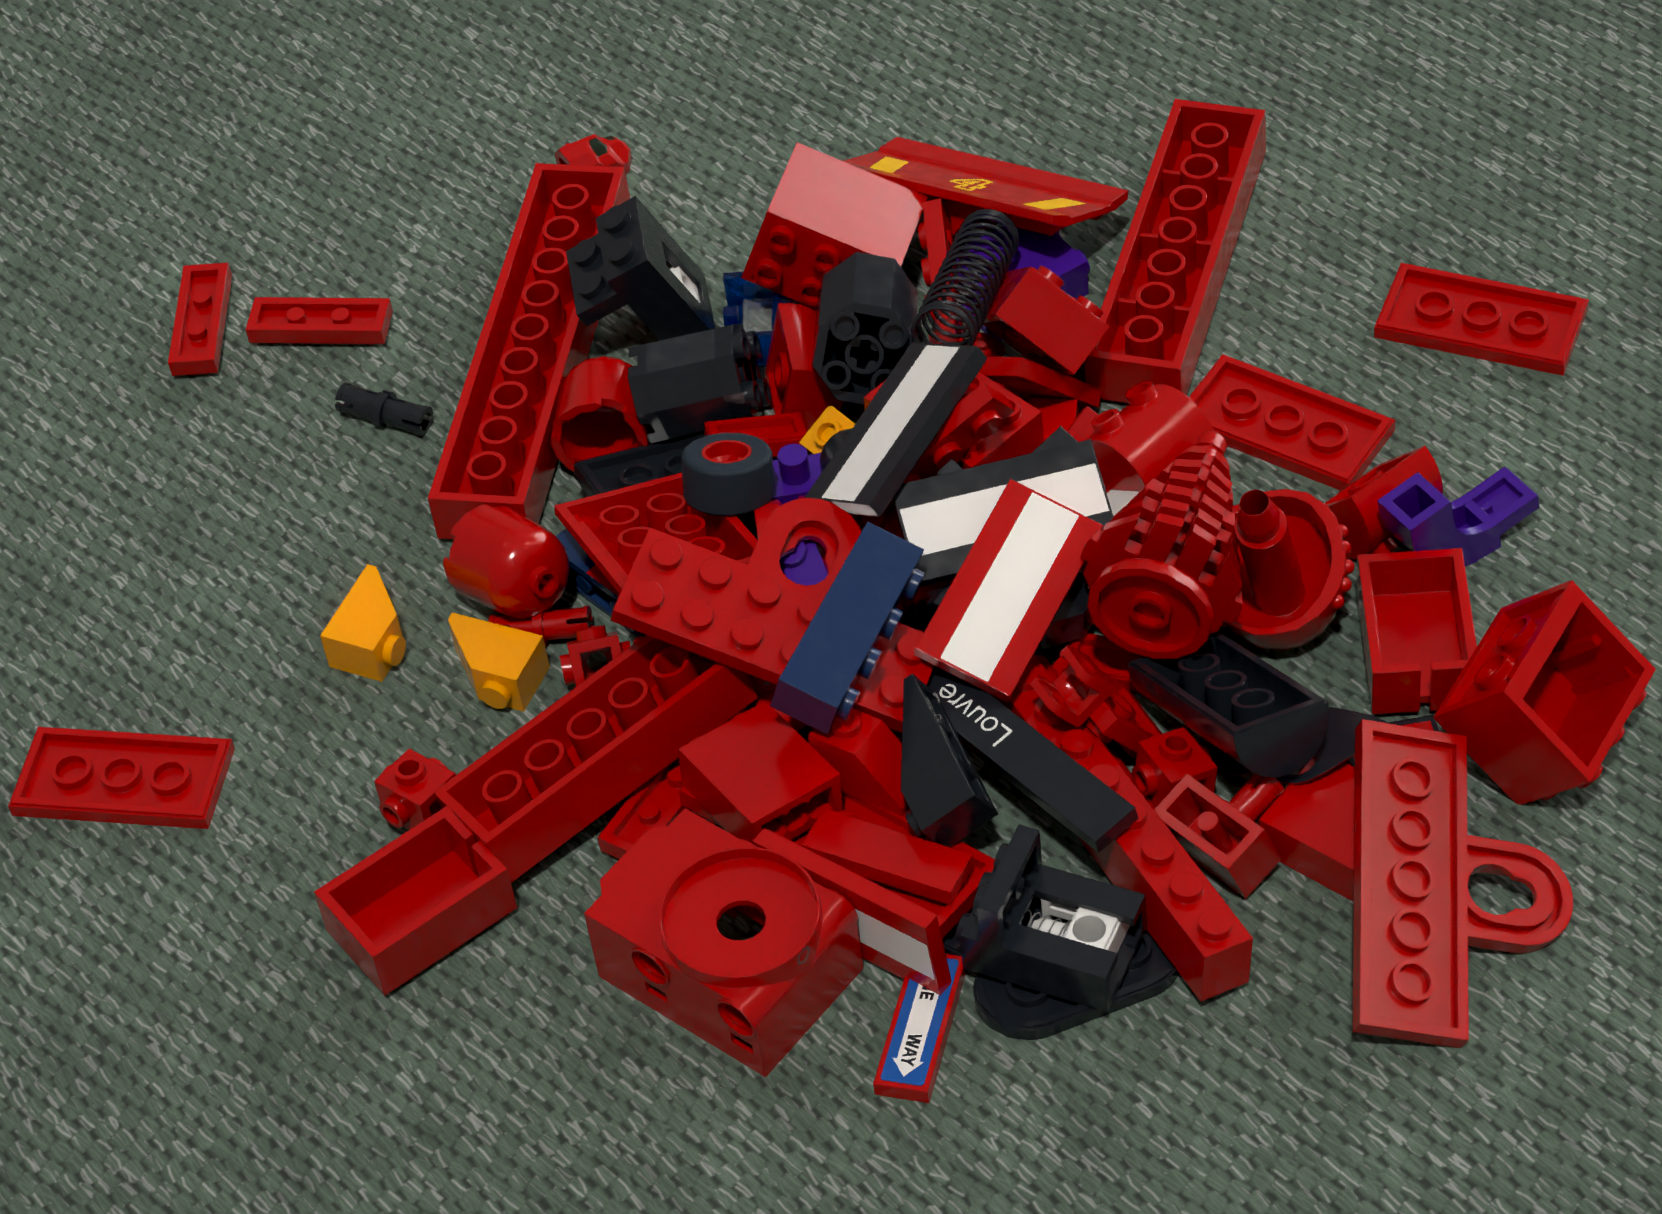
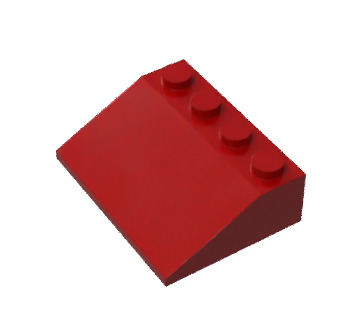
[554,473,758,594]

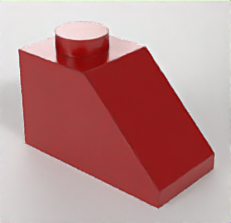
[808,708,909,817]

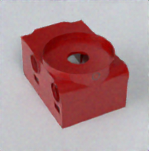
[584,808,864,1077]

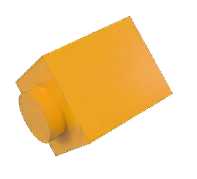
[320,564,406,682]
[448,612,550,712]

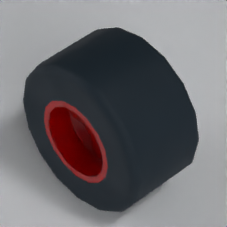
[681,433,774,516]

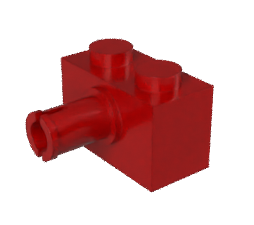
[1154,774,1285,899]

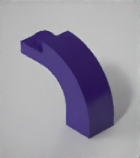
[1377,466,1540,566]

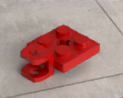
[1030,645,1162,759]

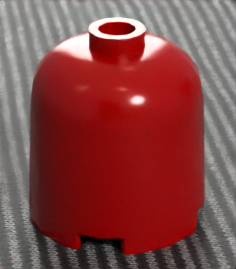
[551,356,649,471]
[443,504,570,619]

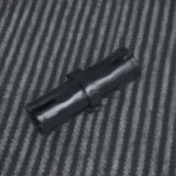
[335,382,433,436]

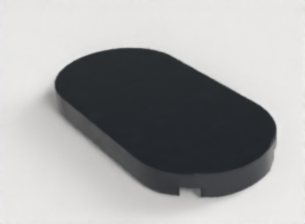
[973,929,1180,1040]

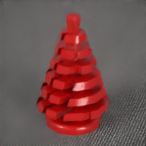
[1080,431,1243,659]

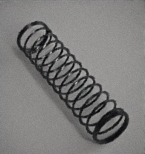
[910,209,1020,346]

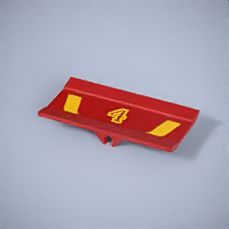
[843,137,1129,236]

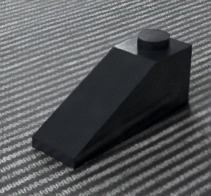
[901,673,998,847]

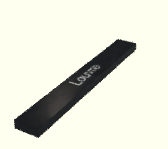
[927,665,1139,853]

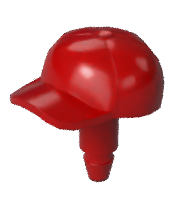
[1221,489,1355,651]

